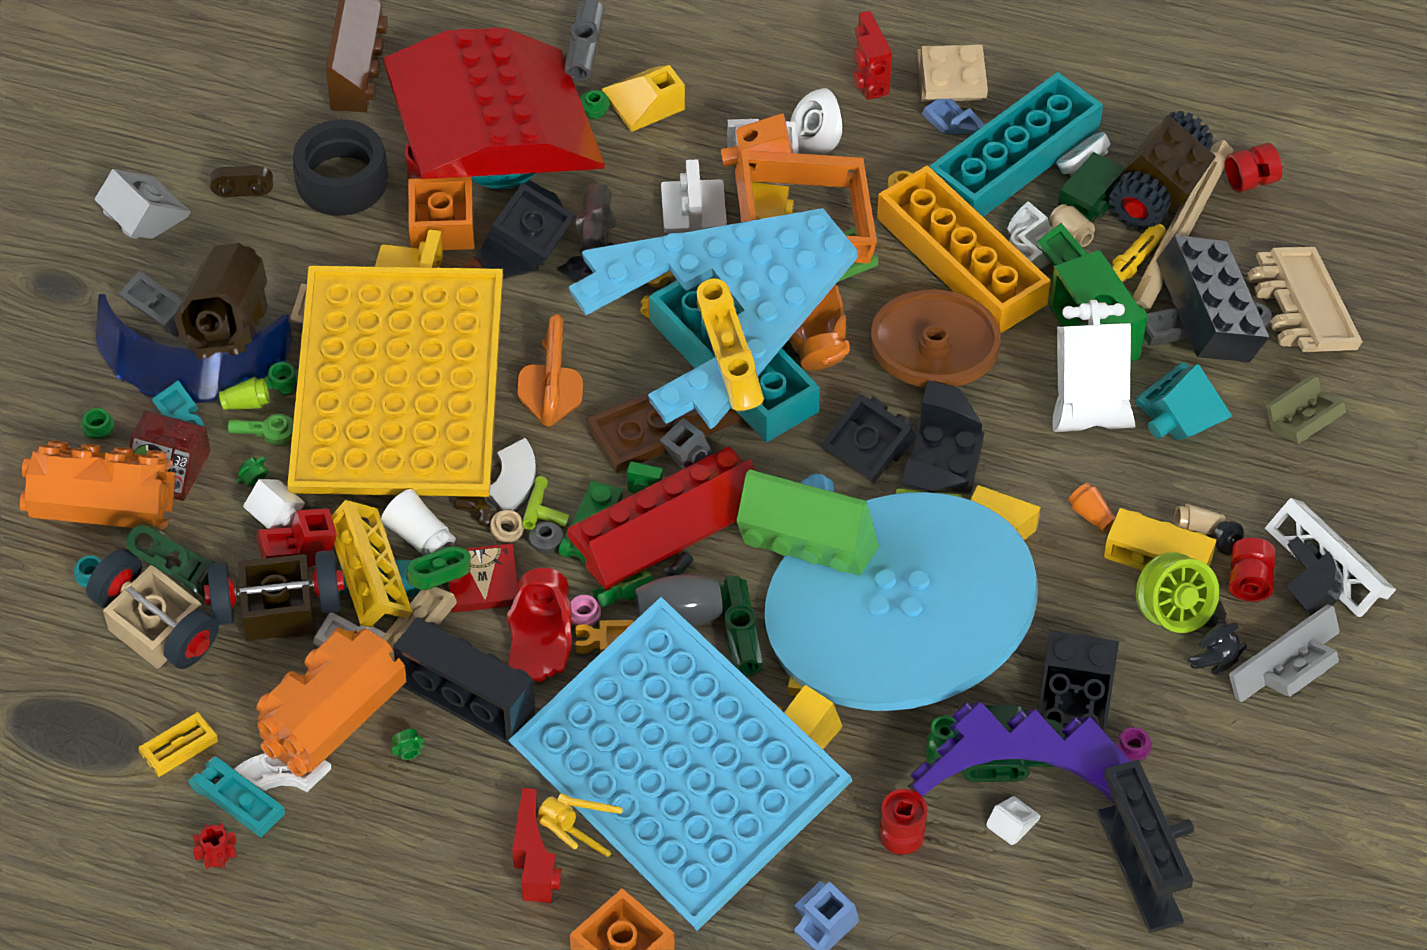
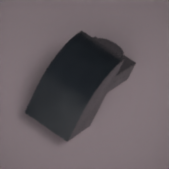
[1286,536,1343,616]

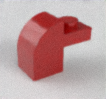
[256,509,337,568]

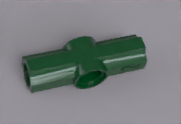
[719,576,763,677]

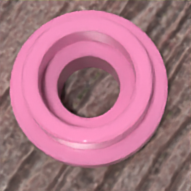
[570,595,601,626]

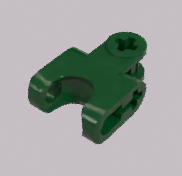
[126,523,217,597]
[962,705,1064,782]

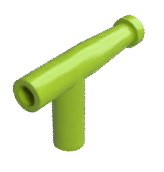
[522,476,569,530]

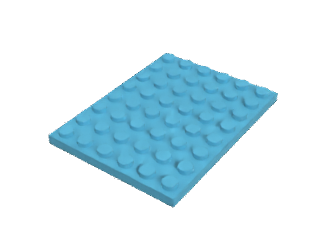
[508,597,853,931]

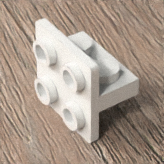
[661,159,727,233]

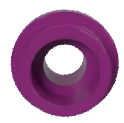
[1116,727,1152,761]

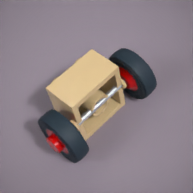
[86,548,219,669]

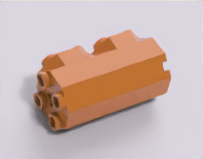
[20,440,175,530]
[256,627,406,777]

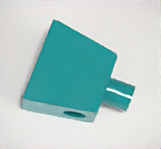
[1148,364,1232,441]

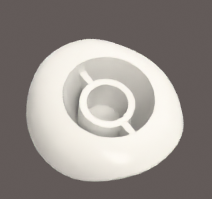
[790,88,843,155]

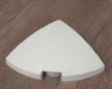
[1007,201,1053,269]

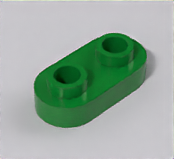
[407,547,471,590]

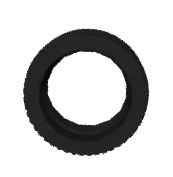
[293,119,388,216]

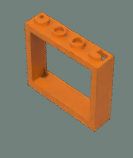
[735,150,877,263]

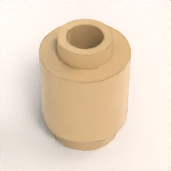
[1049,204,1095,247]

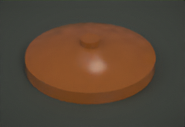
[870,289,1001,388]

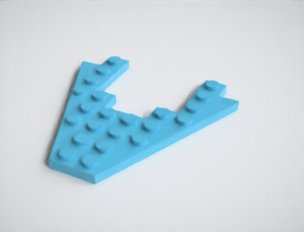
[569,208,858,429]

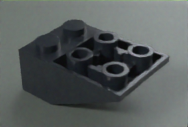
[1038,631,1119,733]

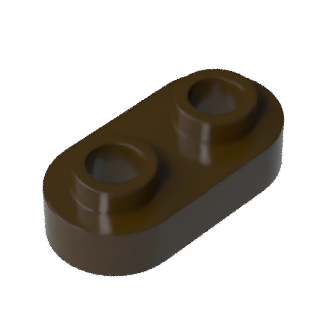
[210,166,273,198]

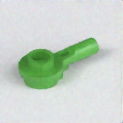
[228,414,294,445]

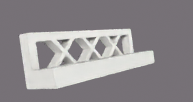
[1265,498,1396,617]

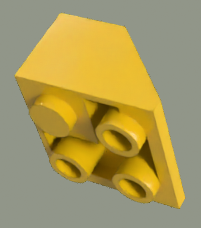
[602,65,685,132]

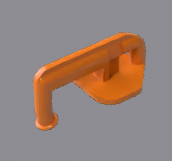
[517,314,583,427]

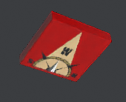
[449,544,518,613]

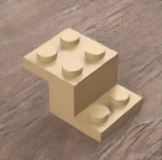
[917,45,988,102]

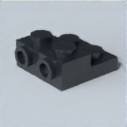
[821,394,916,484]

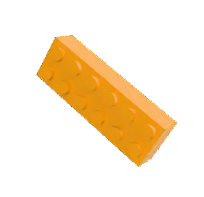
[877,165,1051,333]

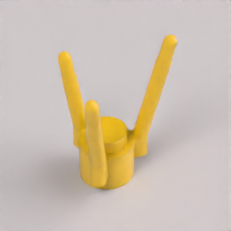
[538,793,623,857]

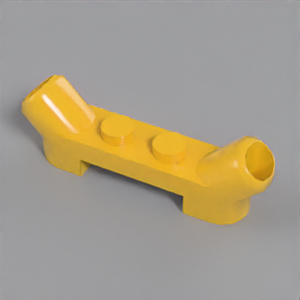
[696,279,764,411]

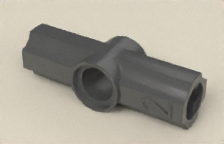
[564,0,605,82]

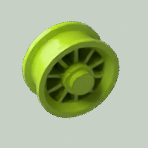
[1136,552,1219,633]

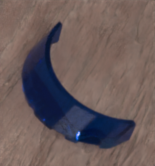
[96,294,293,403]

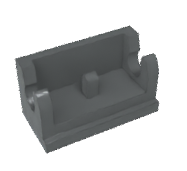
[118,271,182,336]

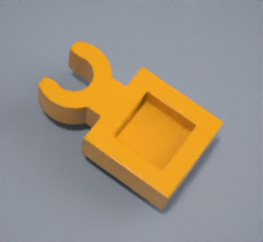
[576,620,634,654]

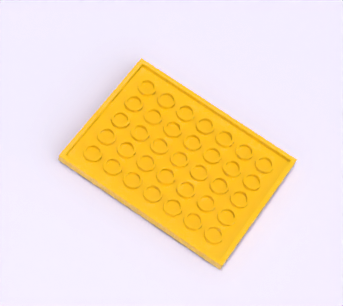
[287,266,503,497]

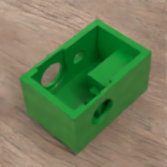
[1049,250,1148,362]

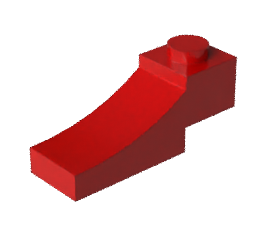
[512,788,562,903]

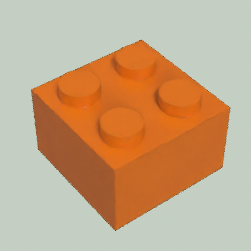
[408,177,474,250]
[570,888,675,950]

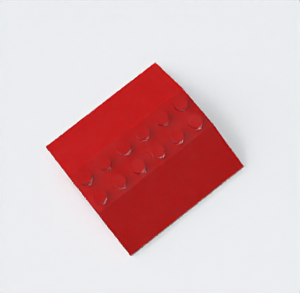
[383,27,605,179]

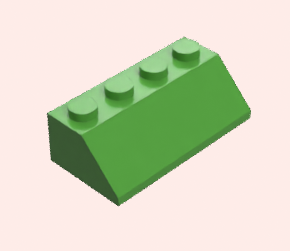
[737,469,879,576]

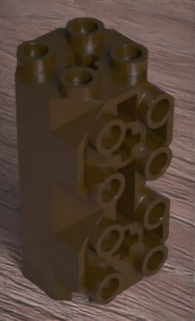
[174,243,268,359]

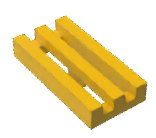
[138,712,218,778]

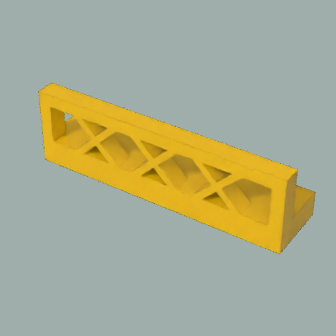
[331,500,412,628]

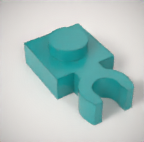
[151,380,206,441]

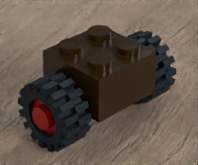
[1109,111,1216,231]

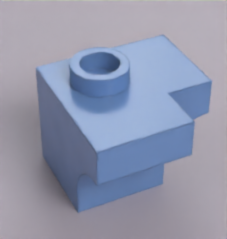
[794,881,859,950]

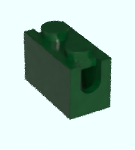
[1058,152,1125,223]

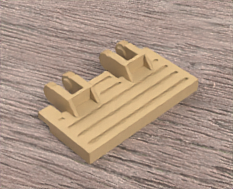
[1247,247,1363,352]

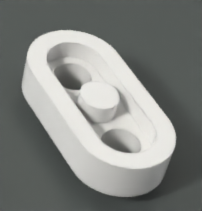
[1056,132,1111,176]

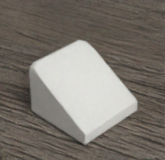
[987,796,1041,845]

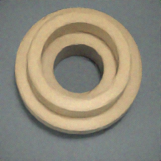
[490,510,524,543]

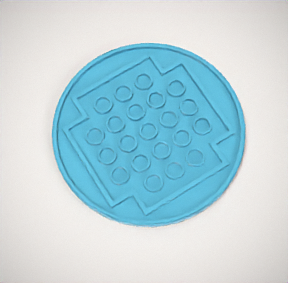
[764,492,1038,711]

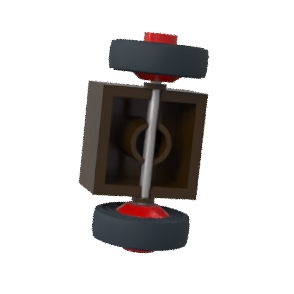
[204,550,345,641]

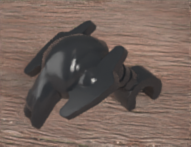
[1188,600,1247,675]

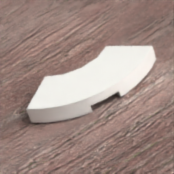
[488,438,536,511]
[234,753,331,792]

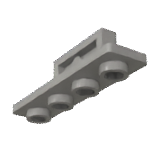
[1229,604,1340,702]

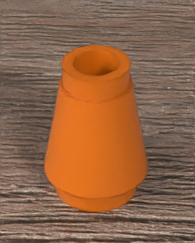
[1068,483,1116,532]

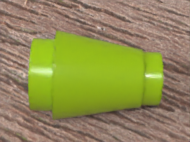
[219,377,270,411]

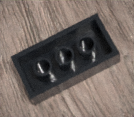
[1156,235,1269,362]
[393,617,536,747]

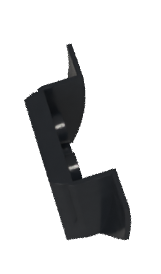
[475,180,576,279]
[901,380,984,493]

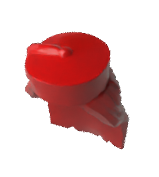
[507,568,572,682]

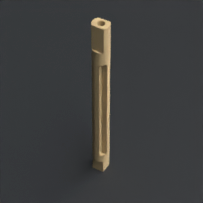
[1132,140,1233,312]

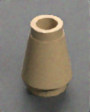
[1174,503,1226,535]

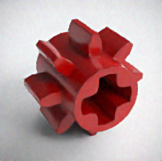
[192,823,237,869]

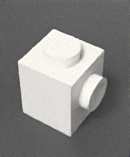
[243,479,305,529]

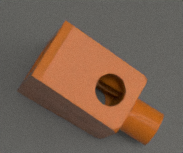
[721,113,794,167]

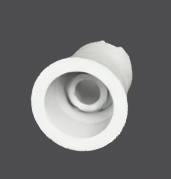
[381,489,456,556]

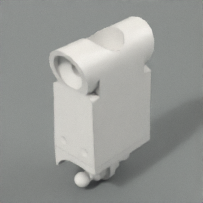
[1052,299,1135,432]

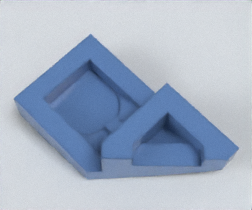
[922,99,985,134]

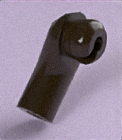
[456,496,498,527]

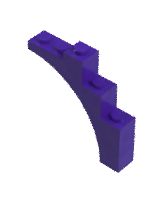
[908,702,1131,804]

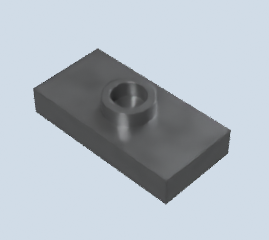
[1144,308,1189,346]

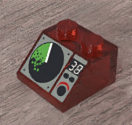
[129,410,211,501]

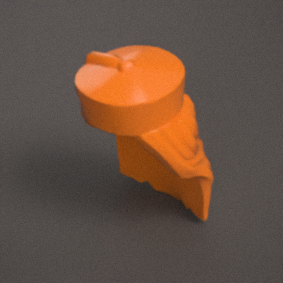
[789,284,850,371]

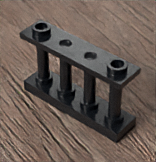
[1097,760,1193,933]

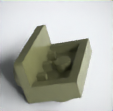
[1266,375,1346,444]

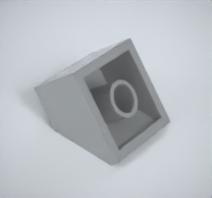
[94,169,191,239]

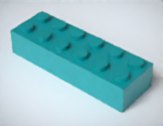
[929,72,1103,217]
[649,277,820,443]

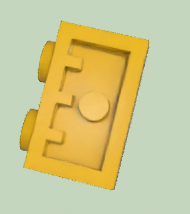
[375,230,443,268]

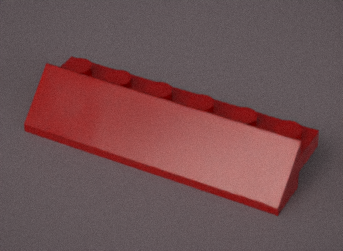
[567,446,755,590]

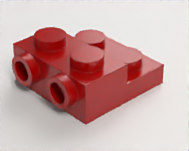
[853,10,892,100]

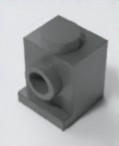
[660,418,714,469]

